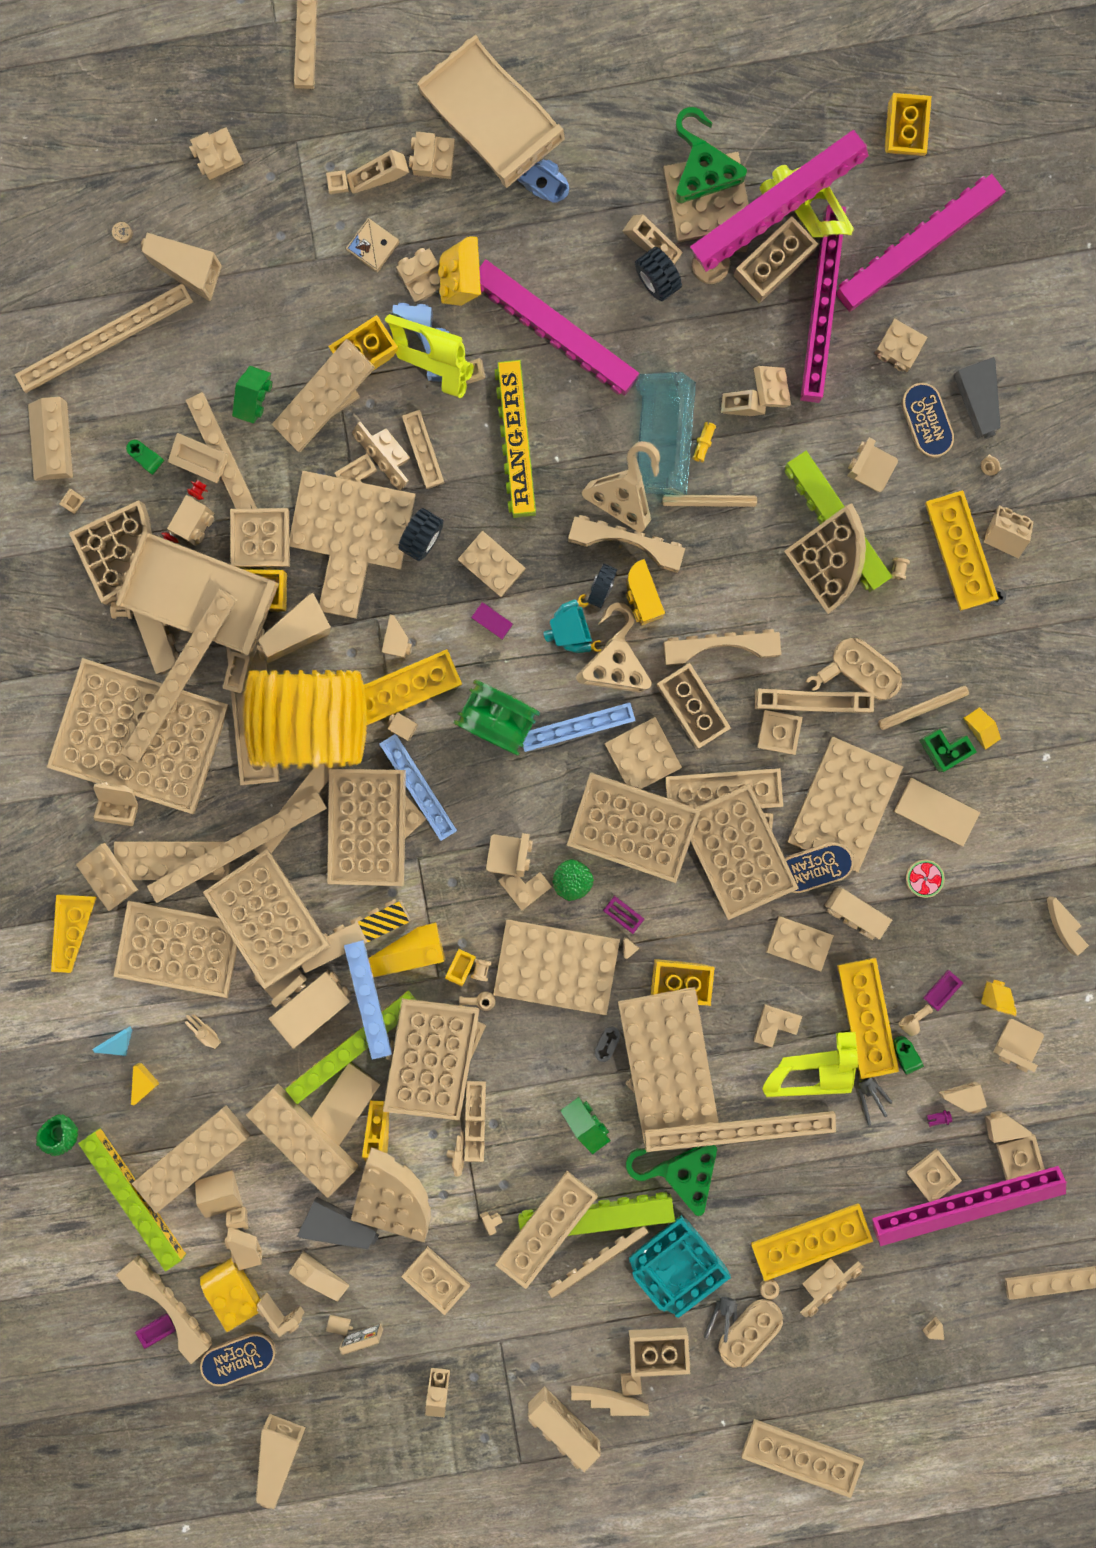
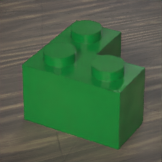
[232,366,273,424]
[919,729,977,773]
[560,1097,611,1155]

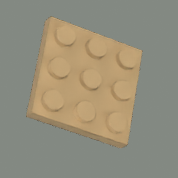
[230,508,290,568]
[605,717,682,789]

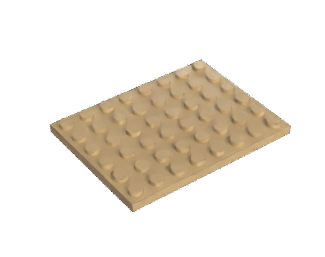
[47,658,230,814]

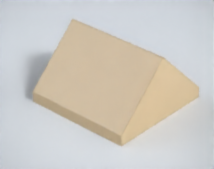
[195,1170,243,1218]

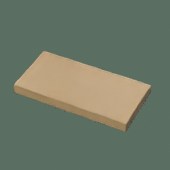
[894,778,980,847]
[311,1063,381,1147]

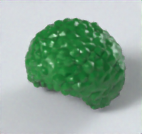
[553,859,594,901]
[36,1114,78,1156]

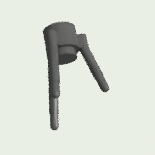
[857,1077,892,1126]
[704,1297,738,1343]

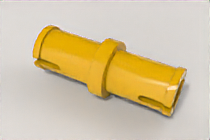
[692,422,716,463]

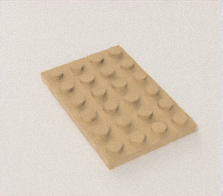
[289,471,416,570]
[787,737,903,872]
[327,769,406,886]
[567,773,701,883]
[691,784,799,920]
[203,849,331,989]
[113,901,238,998]
[493,919,620,1015]
[383,998,479,1120]

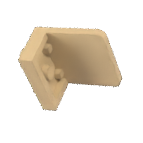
[847,437,898,492]
[94,783,138,826]
[486,833,533,877]
[255,968,307,1008]
[993,1019,1044,1073]
[257,1293,304,1337]

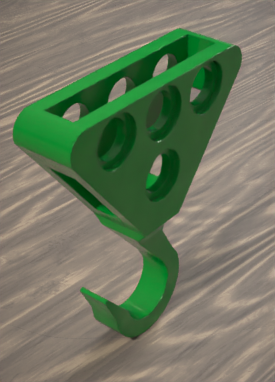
[675,107,747,203]
[626,1145,717,1216]

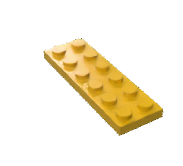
[925,490,999,611]
[364,649,463,726]
[837,958,899,1079]
[751,1203,873,1281]

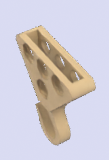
[582,442,660,532]
[576,603,652,693]

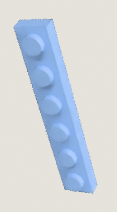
[523,703,635,752]
[380,734,457,841]
[344,940,392,1059]

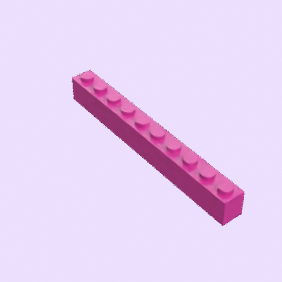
[690,129,868,272]
[836,174,1006,312]
[800,205,846,403]
[479,259,639,396]
[872,1166,1067,1246]

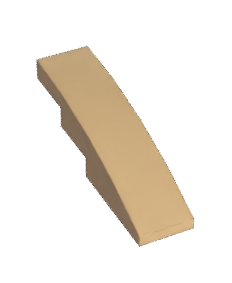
[223,635,260,693]
[465,1081,486,1162]
[571,1386,649,1416]

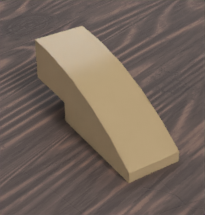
[1047,896,1089,956]

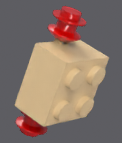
[161,480,214,546]

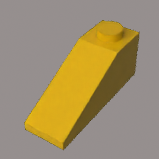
[981,980,1017,1016]
[362,1100,389,1162]

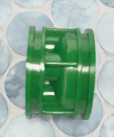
[453,680,540,756]

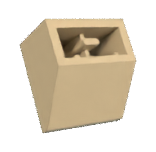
[984,506,1034,559]

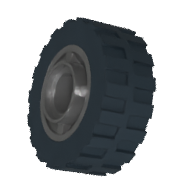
[587,563,618,608]

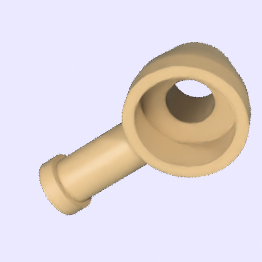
[459,991,495,1011]
[899,1004,933,1036]

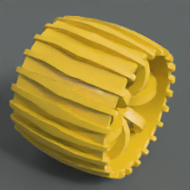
[243,670,367,768]

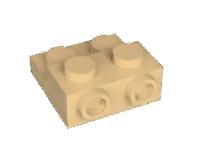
[190,127,243,180]
[409,132,455,179]
[396,248,440,304]
[874,319,928,372]

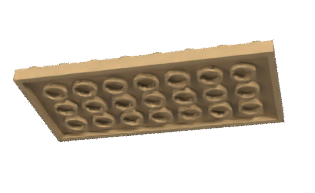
[618,987,719,1146]

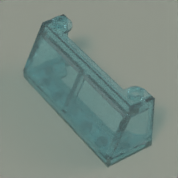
[636,372,696,495]

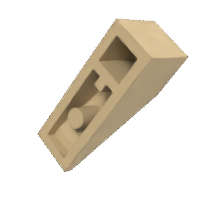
[347,150,409,193]
[623,214,683,264]
[288,1251,349,1302]

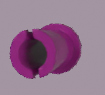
[926,1110,952,1127]

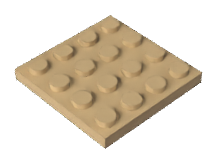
[663,152,749,243]

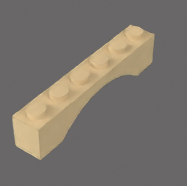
[568,515,685,573]
[663,629,781,666]
[755,689,874,714]
[116,1255,213,1364]

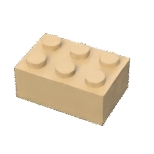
[824,887,892,940]
[629,1327,690,1377]

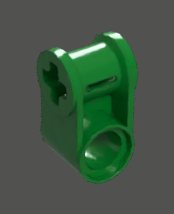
[126,440,165,475]
[893,1036,924,1075]

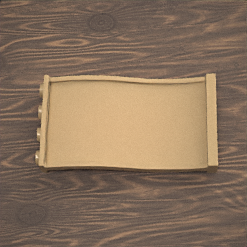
[417,35,565,188]
[116,531,279,656]

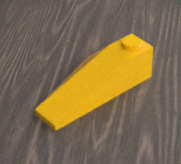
[368,922,445,977]

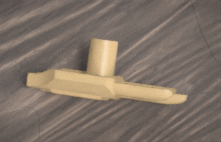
[185,1014,221,1049]
[446,1131,465,1176]

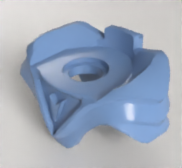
[517,159,569,203]

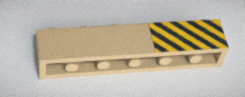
[301,899,411,973]

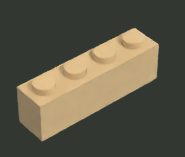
[133,611,180,675]

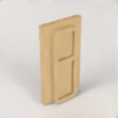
[168,433,227,483]

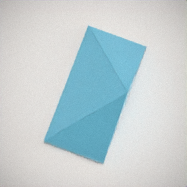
[92,1027,132,1056]

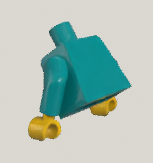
[544,594,602,653]

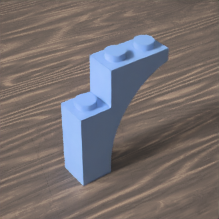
[393,303,449,382]

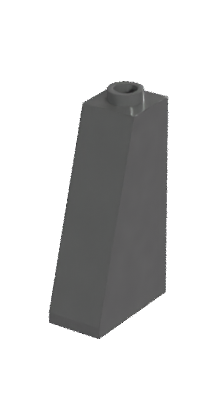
[954,357,1001,439]
[297,1197,379,1249]

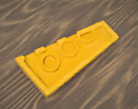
[51,894,97,973]

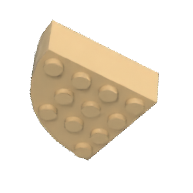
[69,500,152,606]
[784,503,866,614]
[351,1148,431,1243]

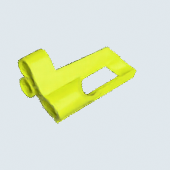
[759,165,854,238]
[385,314,474,398]
[762,1032,858,1097]

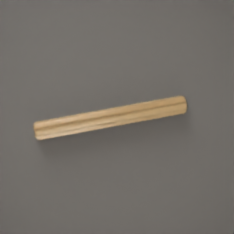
[662,495,757,507]
[878,686,969,730]

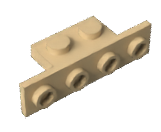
[352,422,410,491]
[800,1259,864,1317]

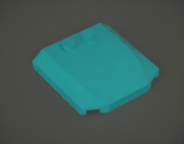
[629,1215,731,1318]

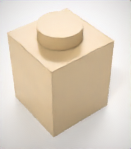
[387,712,418,741]

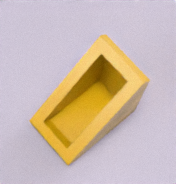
[963,707,1001,750]
[445,949,476,986]
[131,1063,160,1105]

